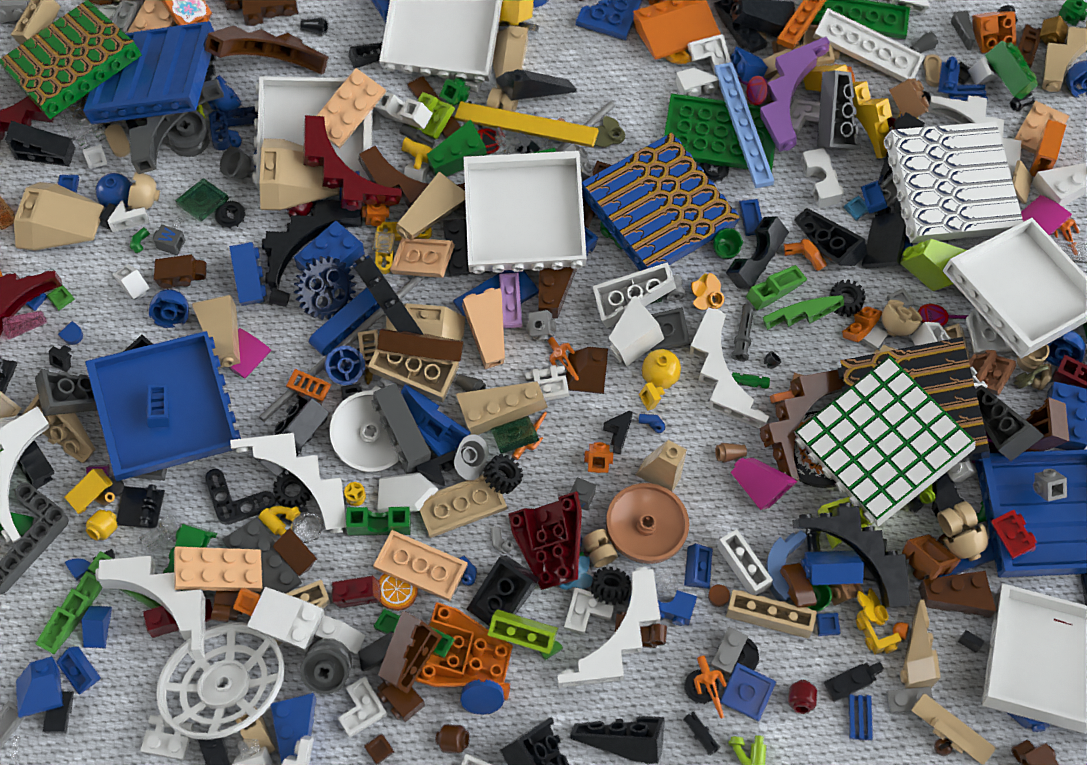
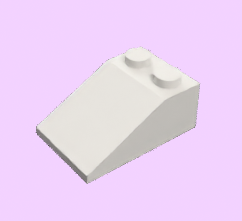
[247,587,325,652]

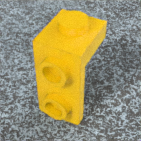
[855,610,902,655]

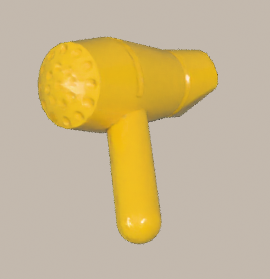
[401,137,433,170]

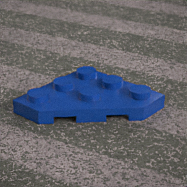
[576,0,643,40]

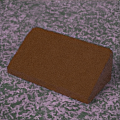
[273,528,317,576]

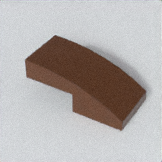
[780,563,817,608]

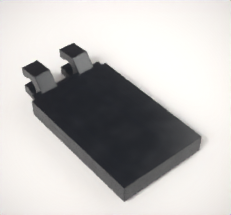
[861,199,907,269]

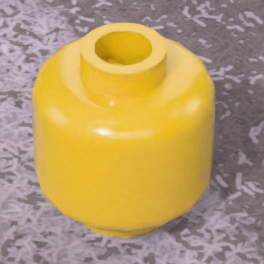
[86,510,118,541]

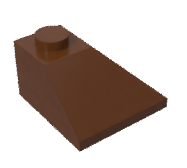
[566,347,608,394]

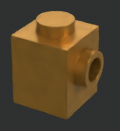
[1040,15,1068,46]

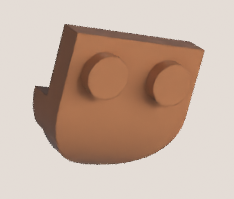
[969,350,1017,396]

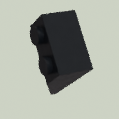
[466,555,540,626]

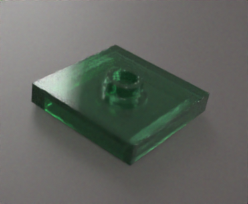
[175,178,229,222]
[491,416,539,454]

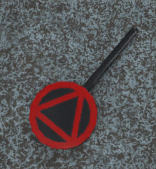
[468,101,502,154]

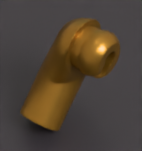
[94,491,115,506]

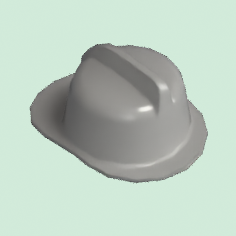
[454,434,489,480]

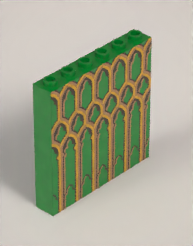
[0,0,142,119]

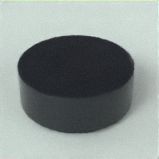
[104,476,124,497]

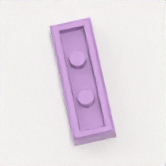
[499,273,522,328]

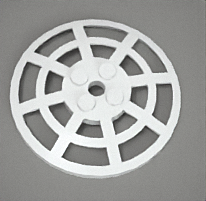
[156,622,284,739]

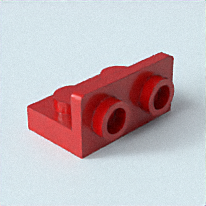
[991,510,1037,559]

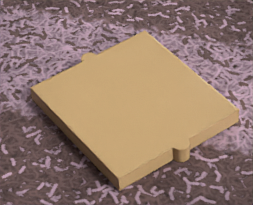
[1012,160,1033,204]

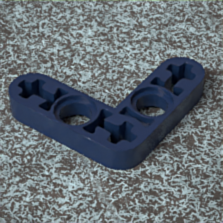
[209,106,258,151]

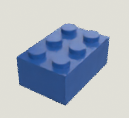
[294,221,365,290]
[1047,382,1087,450]

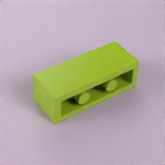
[488,609,558,654]

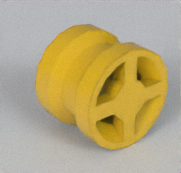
[344,482,366,507]

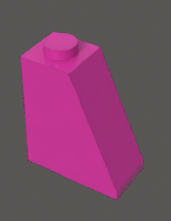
[731,458,797,510]

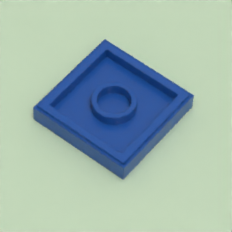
[720,663,777,722]

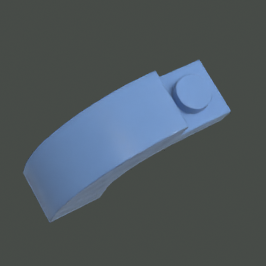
[765,530,807,602]

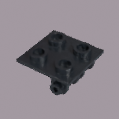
[116,484,165,529]

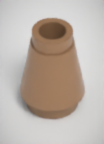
[715,443,747,463]

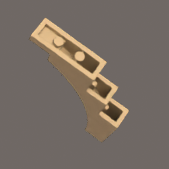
[1041,20,1087,92]

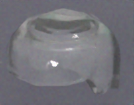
[290,511,324,544]

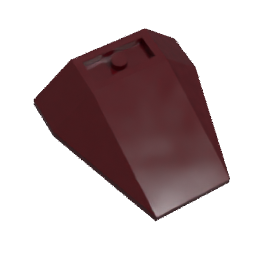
[508,492,582,590]

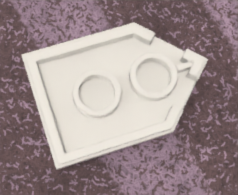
[966,308,1013,355]
[377,472,439,513]

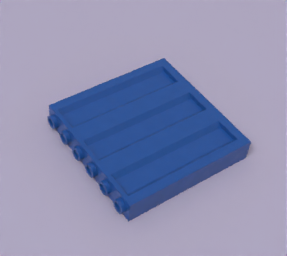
[83,21,214,124]
[975,450,1087,578]

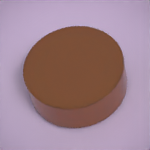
[708,584,730,607]

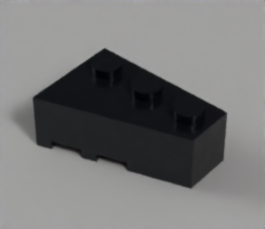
[5,121,76,167]

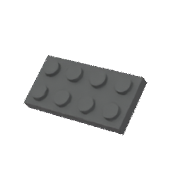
[222,517,302,595]

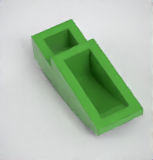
[746,265,807,311]

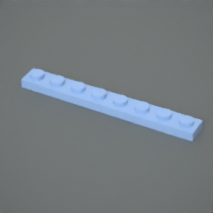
[714,62,774,189]

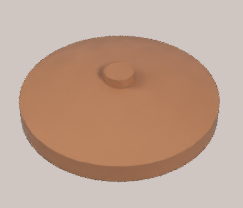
[606,483,689,564]

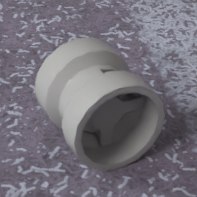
[666,275,686,301]

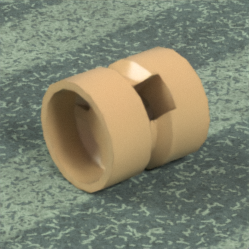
[486,87,518,112]
[1016,344,1050,372]
[937,501,978,538]
[581,529,618,568]

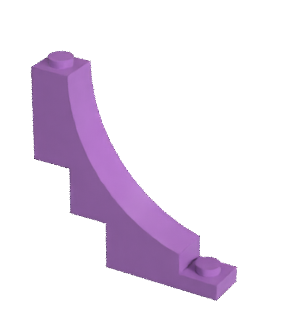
[760,36,829,152]

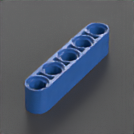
[309,287,380,356]

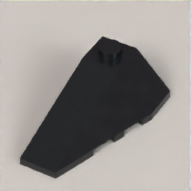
[496,69,577,101]
[570,716,665,764]

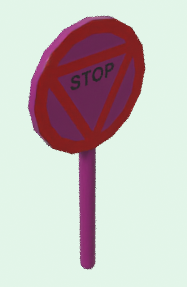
[737,76,768,106]
[918,303,968,327]

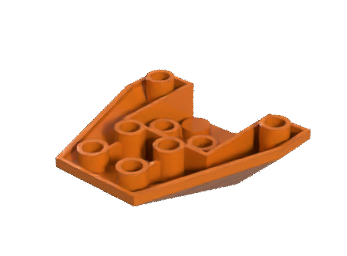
[415,602,513,687]

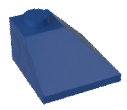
[16,656,63,718]

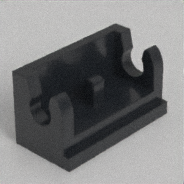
[17,440,55,489]

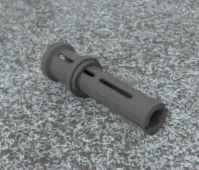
[731,304,755,362]

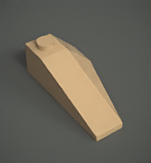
[21,394,96,463]

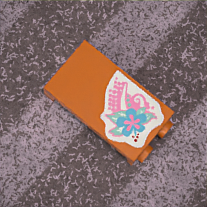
[161,0,212,26]

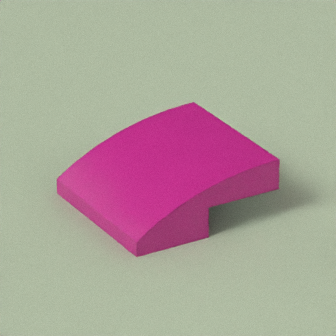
[1021,195,1072,236]
[229,328,271,379]

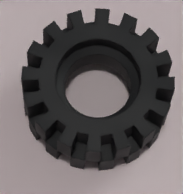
[829,279,866,317]
[483,454,523,494]
[273,471,312,508]
[591,567,631,605]

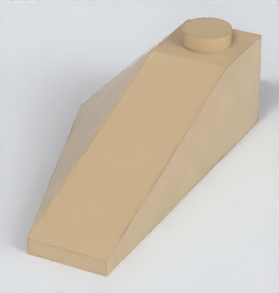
[493,26,528,93]
[900,600,941,689]

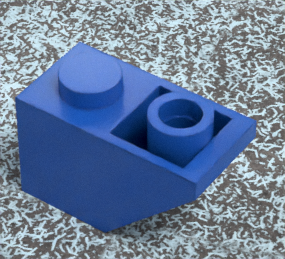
[730,47,768,82]

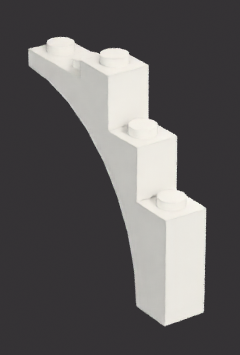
[927,96,1021,179]
[0,406,50,545]

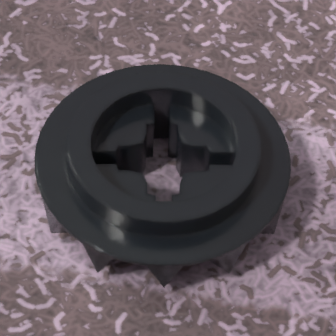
[700,162,729,183]
[215,201,246,229]
[684,669,719,704]

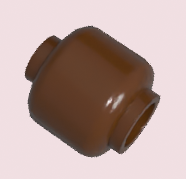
[435,724,470,754]

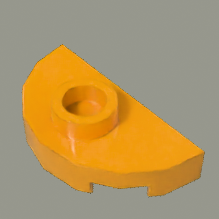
[665,51,691,64]

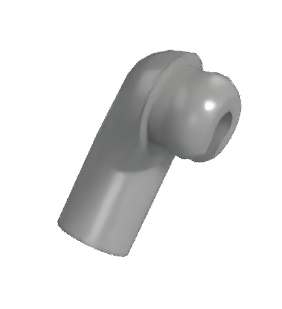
[491,527,513,554]

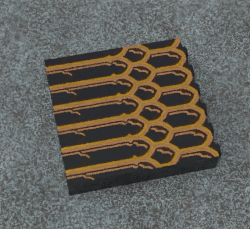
[837,337,990,463]

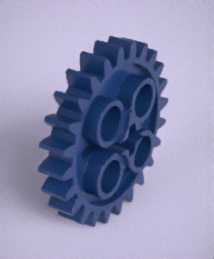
[294,256,356,320]

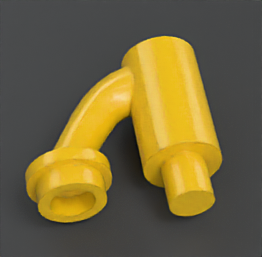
[258,506,301,536]

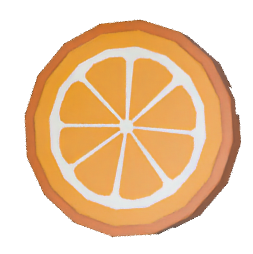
[378,574,418,611]

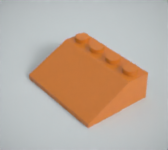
[633,0,721,60]

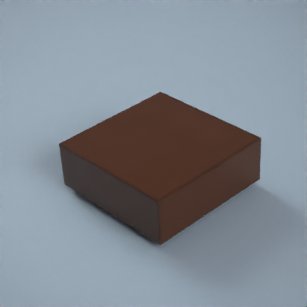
[364,734,395,765]

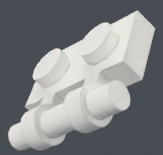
[525,365,570,401]
[140,714,194,761]

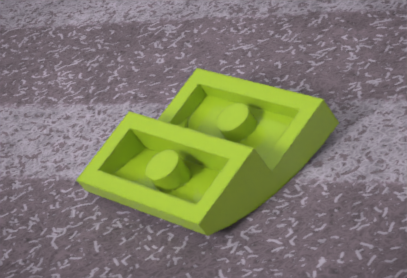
[410,92,455,140]

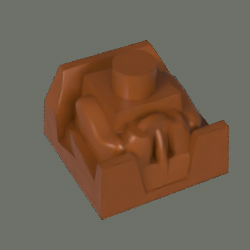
[901,534,961,580]

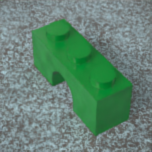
[346,507,411,536]

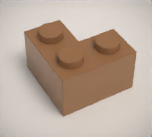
[889,78,930,118]

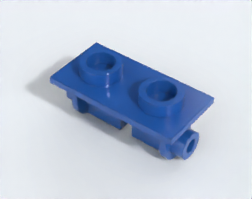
[938,56,960,95]

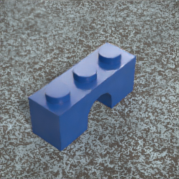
[628,583,697,626]

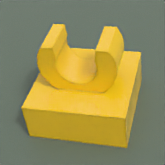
[638,382,665,411]

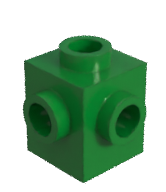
[1058,0,1087,27]
[439,77,471,106]

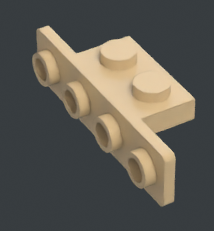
[912,694,996,765]

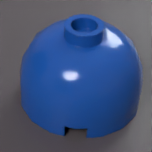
[1066,60,1087,97]
[207,75,243,111]
[95,173,133,208]
[149,289,189,328]
[1046,331,1085,366]
[324,345,365,385]

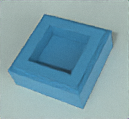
[844,195,868,221]

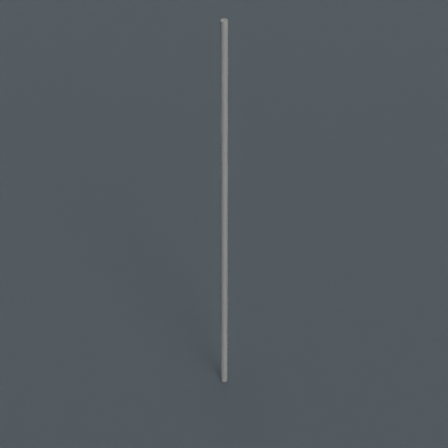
[259,101,615,422]

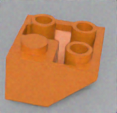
[972,11,1016,53]

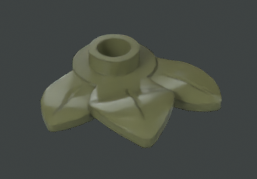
[594,116,625,148]
[1013,365,1049,389]

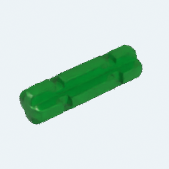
[732,372,770,389]

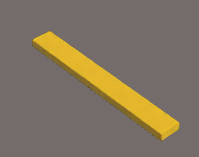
[454,101,599,148]

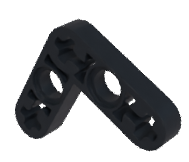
[205,468,276,525]

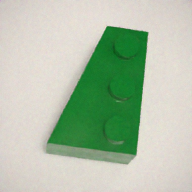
[985,40,1039,99]

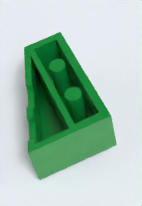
[427,119,487,177]
[162,524,218,591]

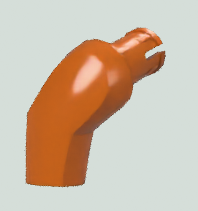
[784,239,827,271]

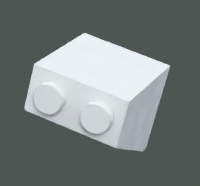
[609,296,664,367]

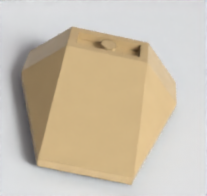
[259,139,339,211]
[14,182,105,250]
[385,303,466,385]

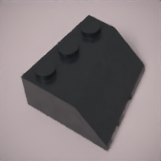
[500,716,569,765]

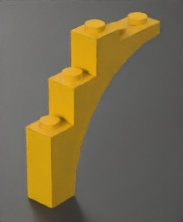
[803,64,892,158]

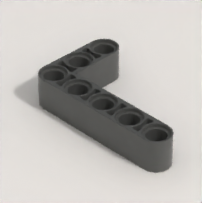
[0,483,69,594]

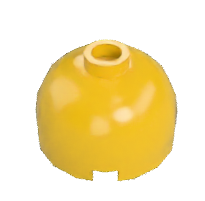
[641,349,681,389]

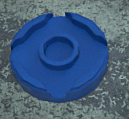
[460,680,504,715]

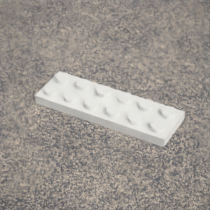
[812,9,925,82]

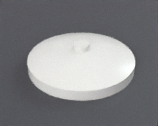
[329,391,399,473]

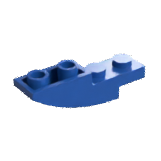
[401,384,470,448]

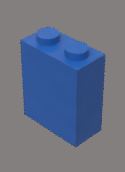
[801,550,863,585]

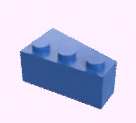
[229,242,267,306]
[271,693,317,764]

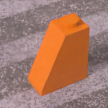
[1029,119,1066,177]

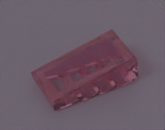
[2,311,47,339]

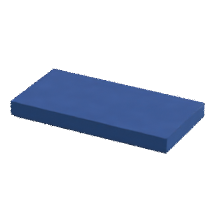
[453,270,539,322]

